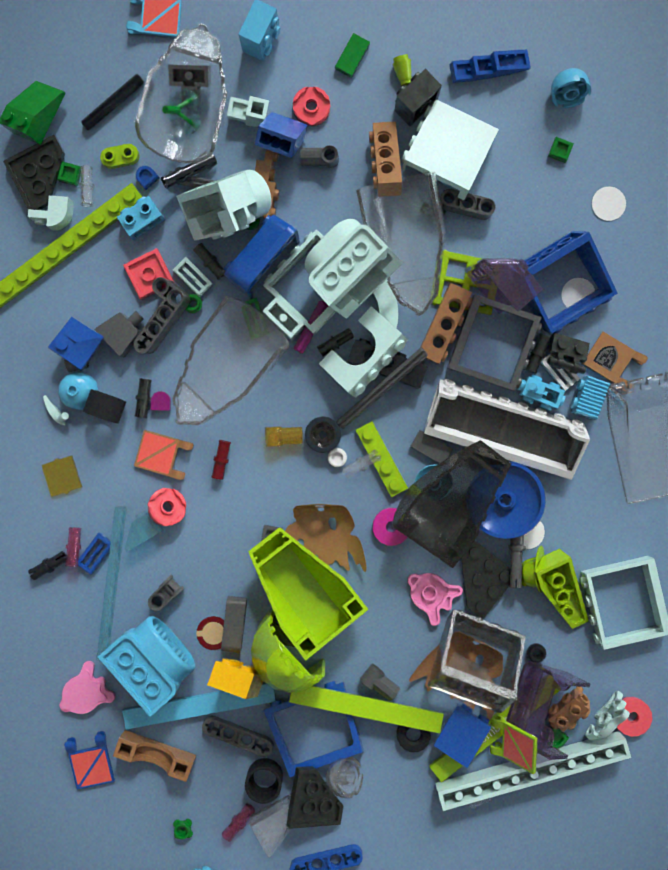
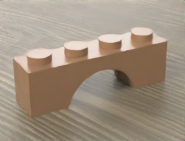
[113,730,196,782]

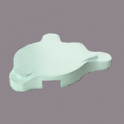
[585,691,630,740]

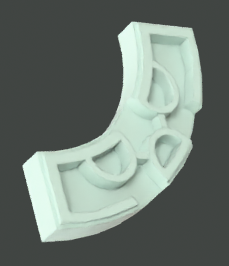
[371,279,398,340]

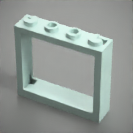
[263,229,343,335]
[580,556,668,650]

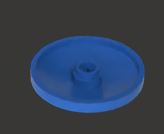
[467,461,546,539]

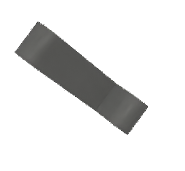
[134,277,190,354]

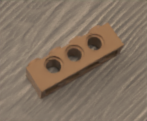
[369,121,402,197]
[420,283,473,364]

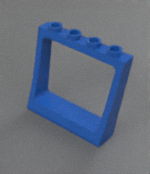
[263,681,364,777]

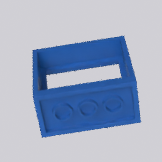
[508,231,618,334]

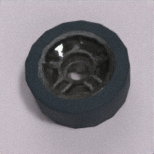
[305,416,341,453]

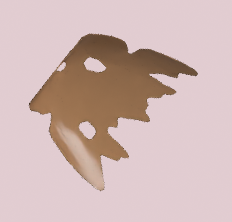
[285,504,367,572]
[409,631,503,720]

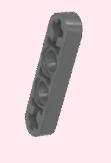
[202,715,273,757]

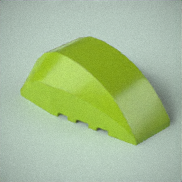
[248,527,369,661]

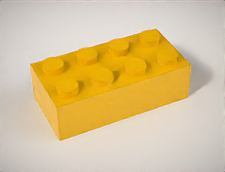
[207,658,263,699]

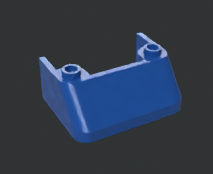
[224,215,300,299]

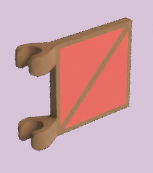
[134,430,194,480]

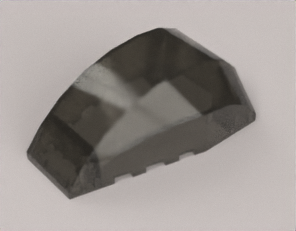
[392,440,512,568]

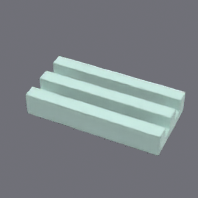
[173,257,213,298]

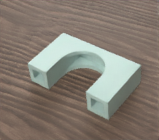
[319,306,408,398]

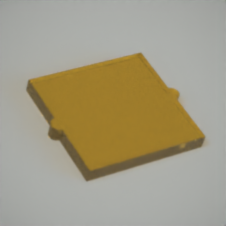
[42,456,82,497]

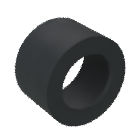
[83,389,126,424]
[245,758,283,804]

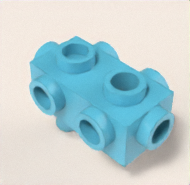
[517,375,565,411]

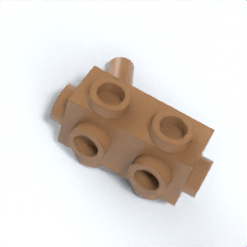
[548,686,590,732]

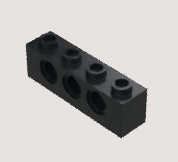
[347,338,428,389]

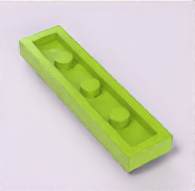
[355,421,408,497]

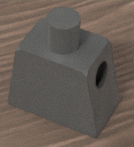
[94,311,144,358]

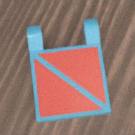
[126,0,182,38]

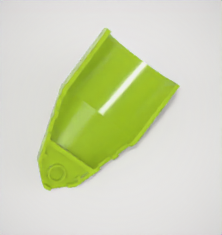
[251,607,325,693]

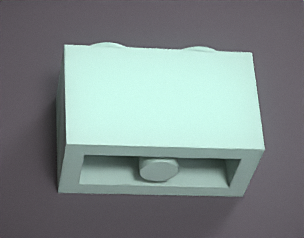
[263,297,305,341]

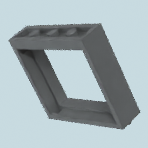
[447,294,542,391]

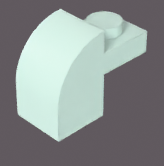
[227,96,269,127]
[28,195,74,231]

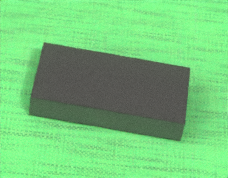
[410,430,453,466]

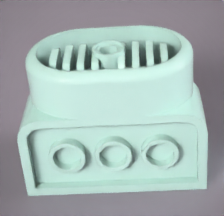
[176,170,271,241]
[305,219,403,319]

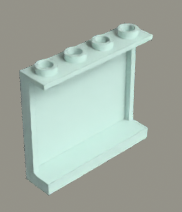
[401,100,499,200]

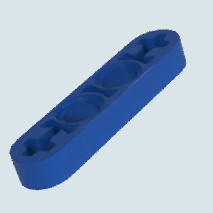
[290,844,363,870]

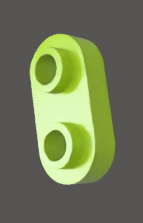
[100,144,140,169]

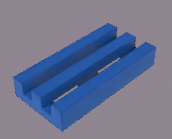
[75,532,115,575]

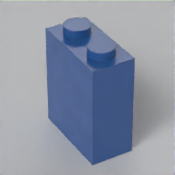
[255,112,308,158]
[433,703,491,768]

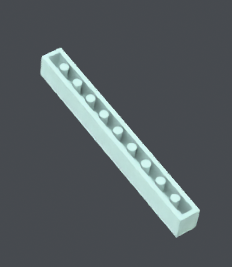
[435,731,631,811]

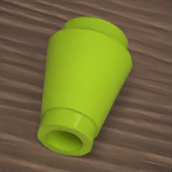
[392,54,412,86]

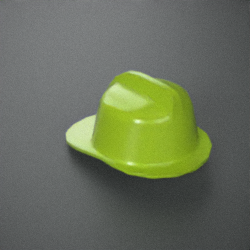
[522,546,544,593]

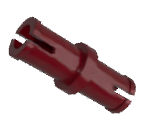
[211,440,231,480]

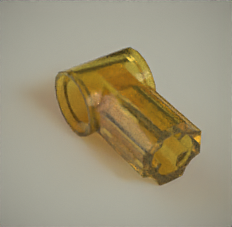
[265,427,303,447]

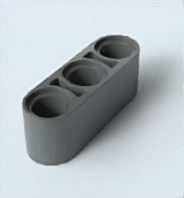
[439,189,496,220]
[221,596,247,653]

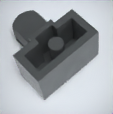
[168,64,211,110]

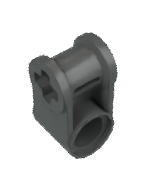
[148,575,184,611]

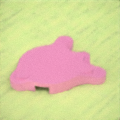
[407,573,463,626]
[59,661,116,714]

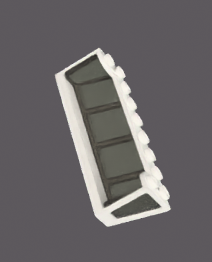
[424,379,590,480]

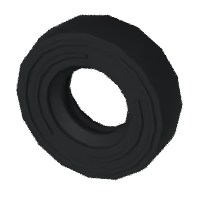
[396,725,431,752]

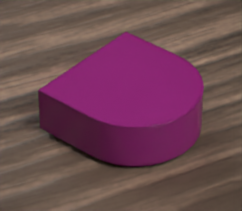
[151,391,171,411]

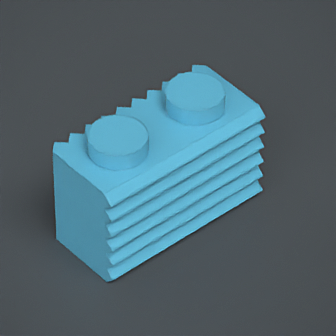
[570,376,610,420]

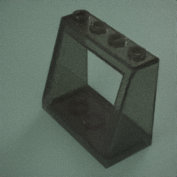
[428,609,526,713]

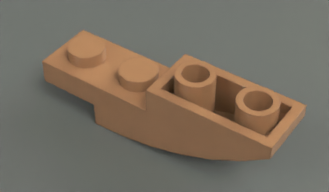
[255,149,280,219]

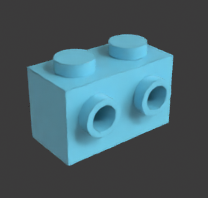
[117,196,165,240]

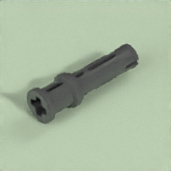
[508,535,526,588]

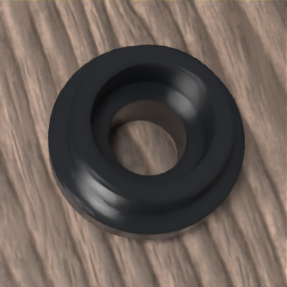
[527,643,546,663]

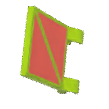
[490,715,538,774]

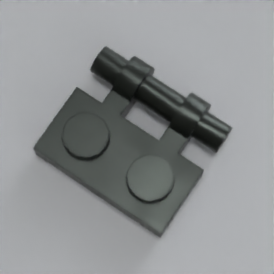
[547,333,590,374]

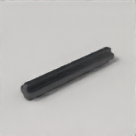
[81,74,144,130]

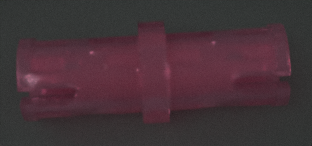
[65,527,81,567]
[222,803,255,842]

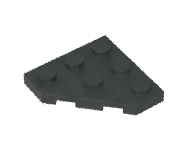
[3,135,65,210]
[461,540,510,619]
[286,766,344,829]

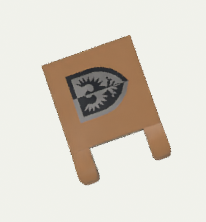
[582,331,648,390]

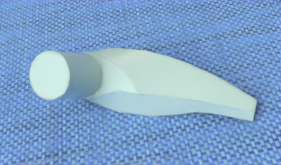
[43,395,69,425]

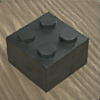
[394,68,442,126]

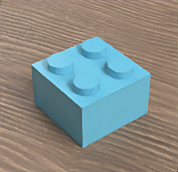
[238,0,281,61]

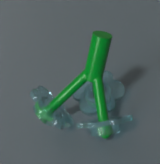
[162,88,201,134]

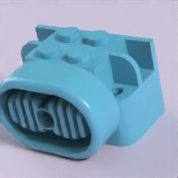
[98,616,195,717]

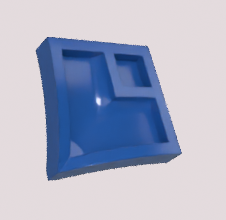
[48,317,104,371]

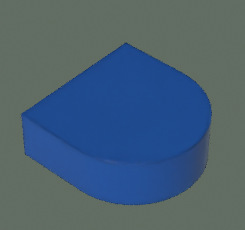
[136,166,160,190]

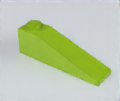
[535,548,589,629]

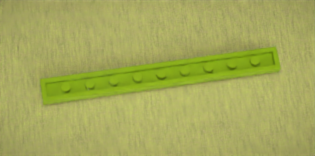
[0,183,142,308]

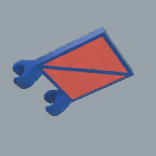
[64,731,115,790]

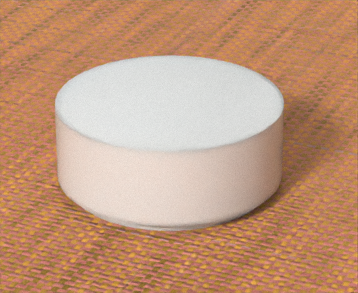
[328,448,347,467]

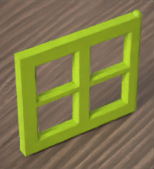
[432,249,502,315]

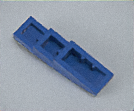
[449,49,531,83]

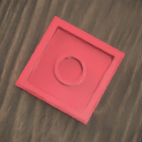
[123,248,175,300]

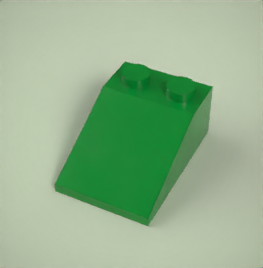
[0,81,66,145]

